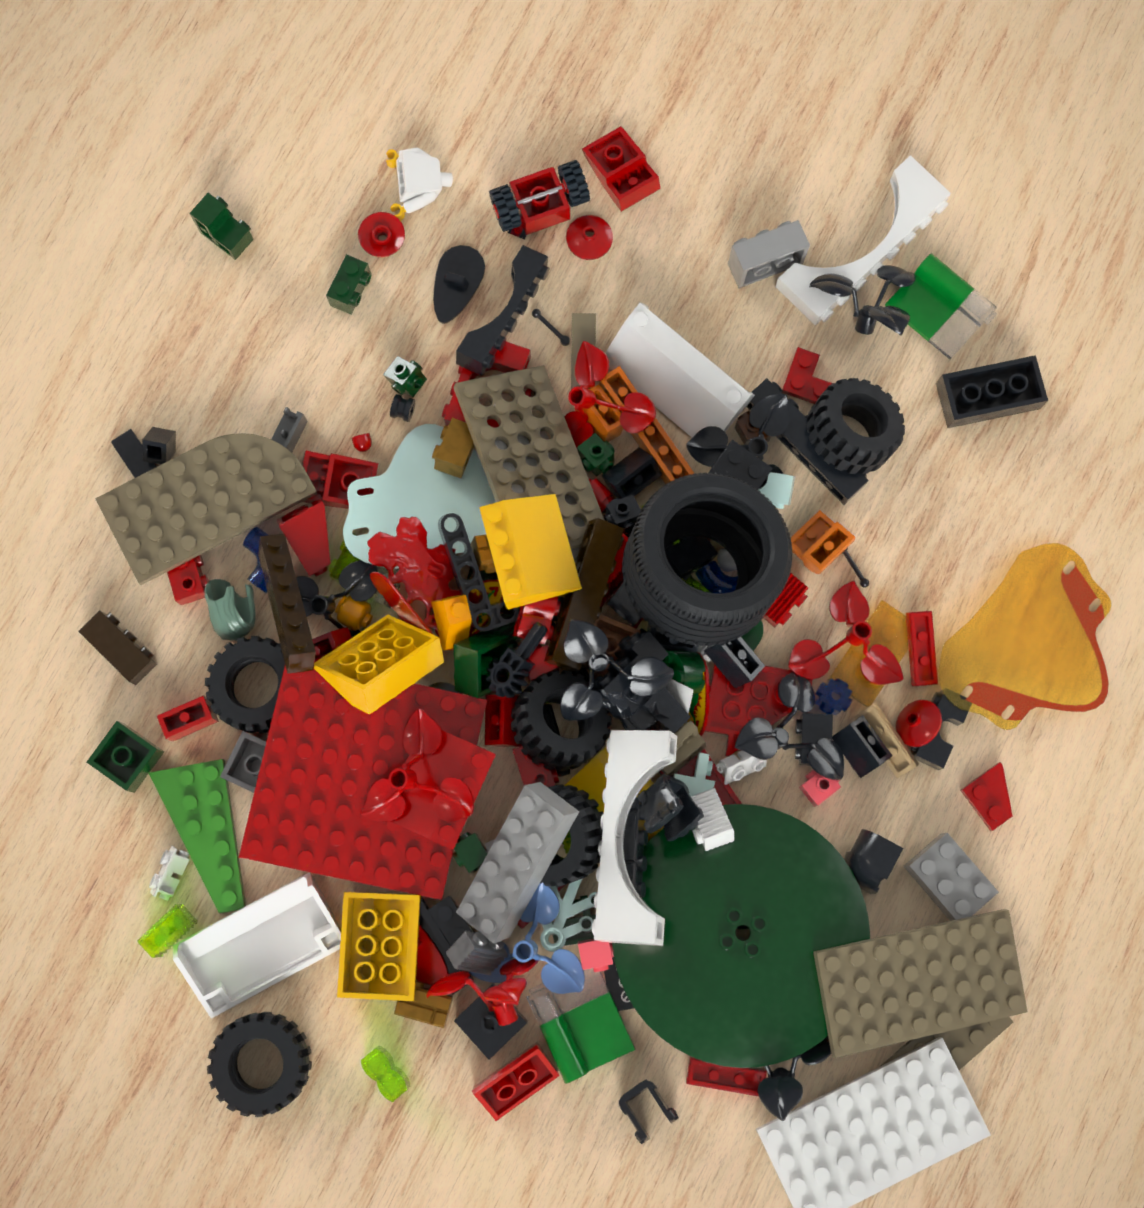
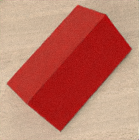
[472,1042,560,1121]

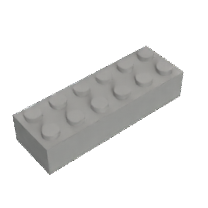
[456,782,579,944]

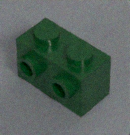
[326,254,372,315]
[452,832,488,873]

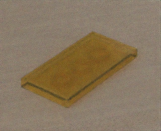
[827,600,908,708]

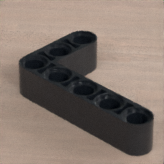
[438,513,521,632]

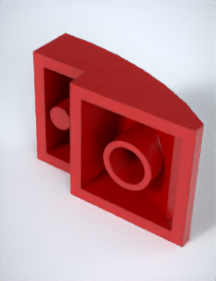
[582,126,661,212]
[302,450,379,509]

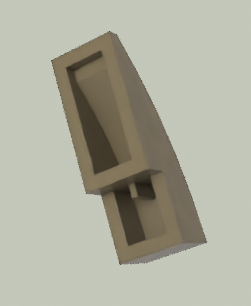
[571,313,596,389]

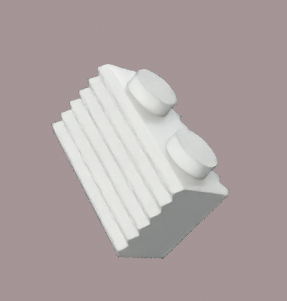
[691,788,734,851]

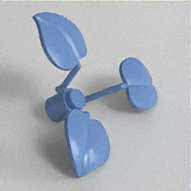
[469,883,585,994]

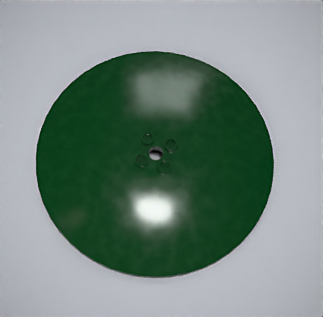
[612,804,870,1068]

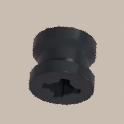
[390,394,415,422]

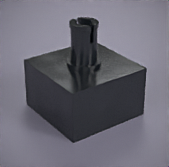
[454,983,528,1060]

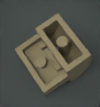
[661,720,706,777]

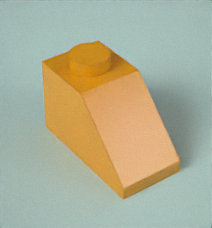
[431,595,472,650]

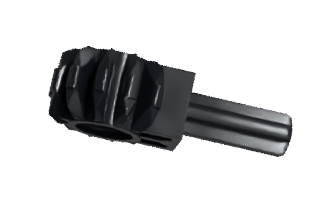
[485,622,548,698]

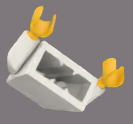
[386,148,453,221]

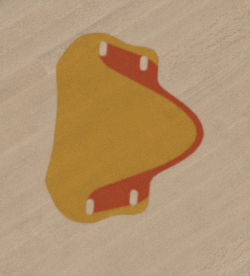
[938,543,1111,730]

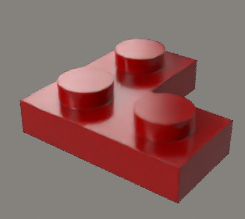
[782,347,832,404]

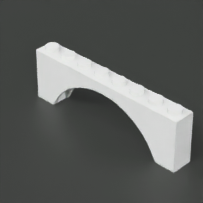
[775,155,951,325]
[592,730,677,946]

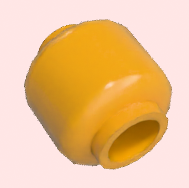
[335,596,373,631]

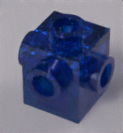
[815,678,853,716]

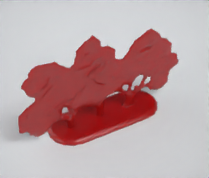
[367,516,480,650]

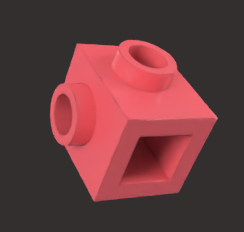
[799,770,841,807]
[578,939,614,972]

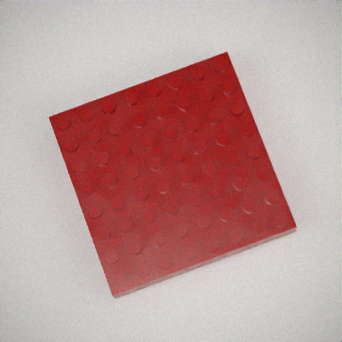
[239,660,487,900]

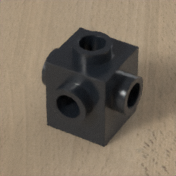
[603,494,641,534]

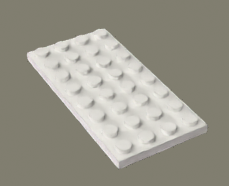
[756,1037,991,1208]

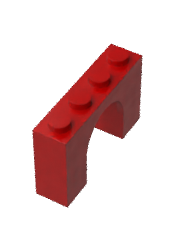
[442,342,531,428]

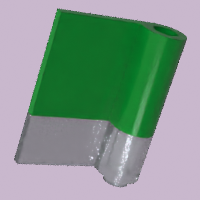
[885,253,997,359]
[526,968,636,1084]

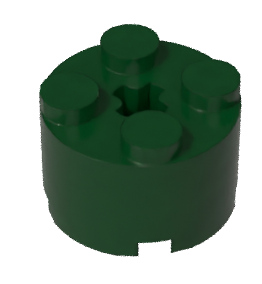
[662,650,706,697]

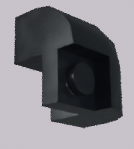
[844,829,903,894]

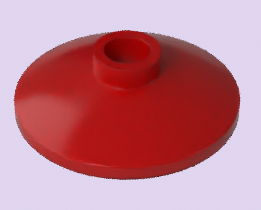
[358,212,405,257]
[566,215,613,260]
[896,700,942,747]

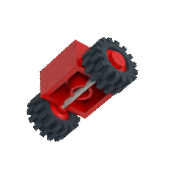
[489,160,590,235]

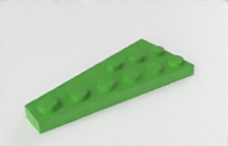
[149,759,246,913]

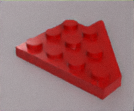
[704,664,813,757]

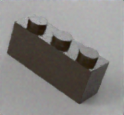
[78,610,157,685]

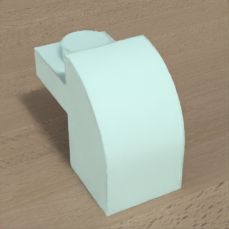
[673,753,715,796]

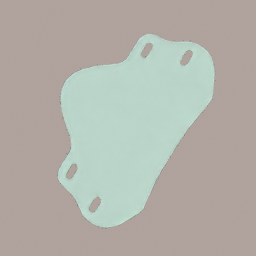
[343,424,496,569]

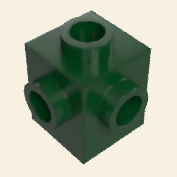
[383,356,427,397]
[577,433,615,477]

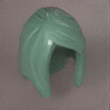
[204,579,256,641]

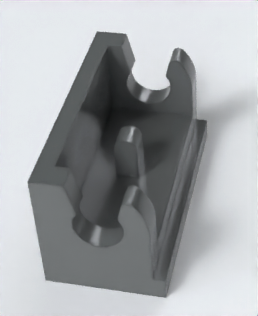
[272,407,308,453]

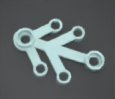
[540,874,598,952]

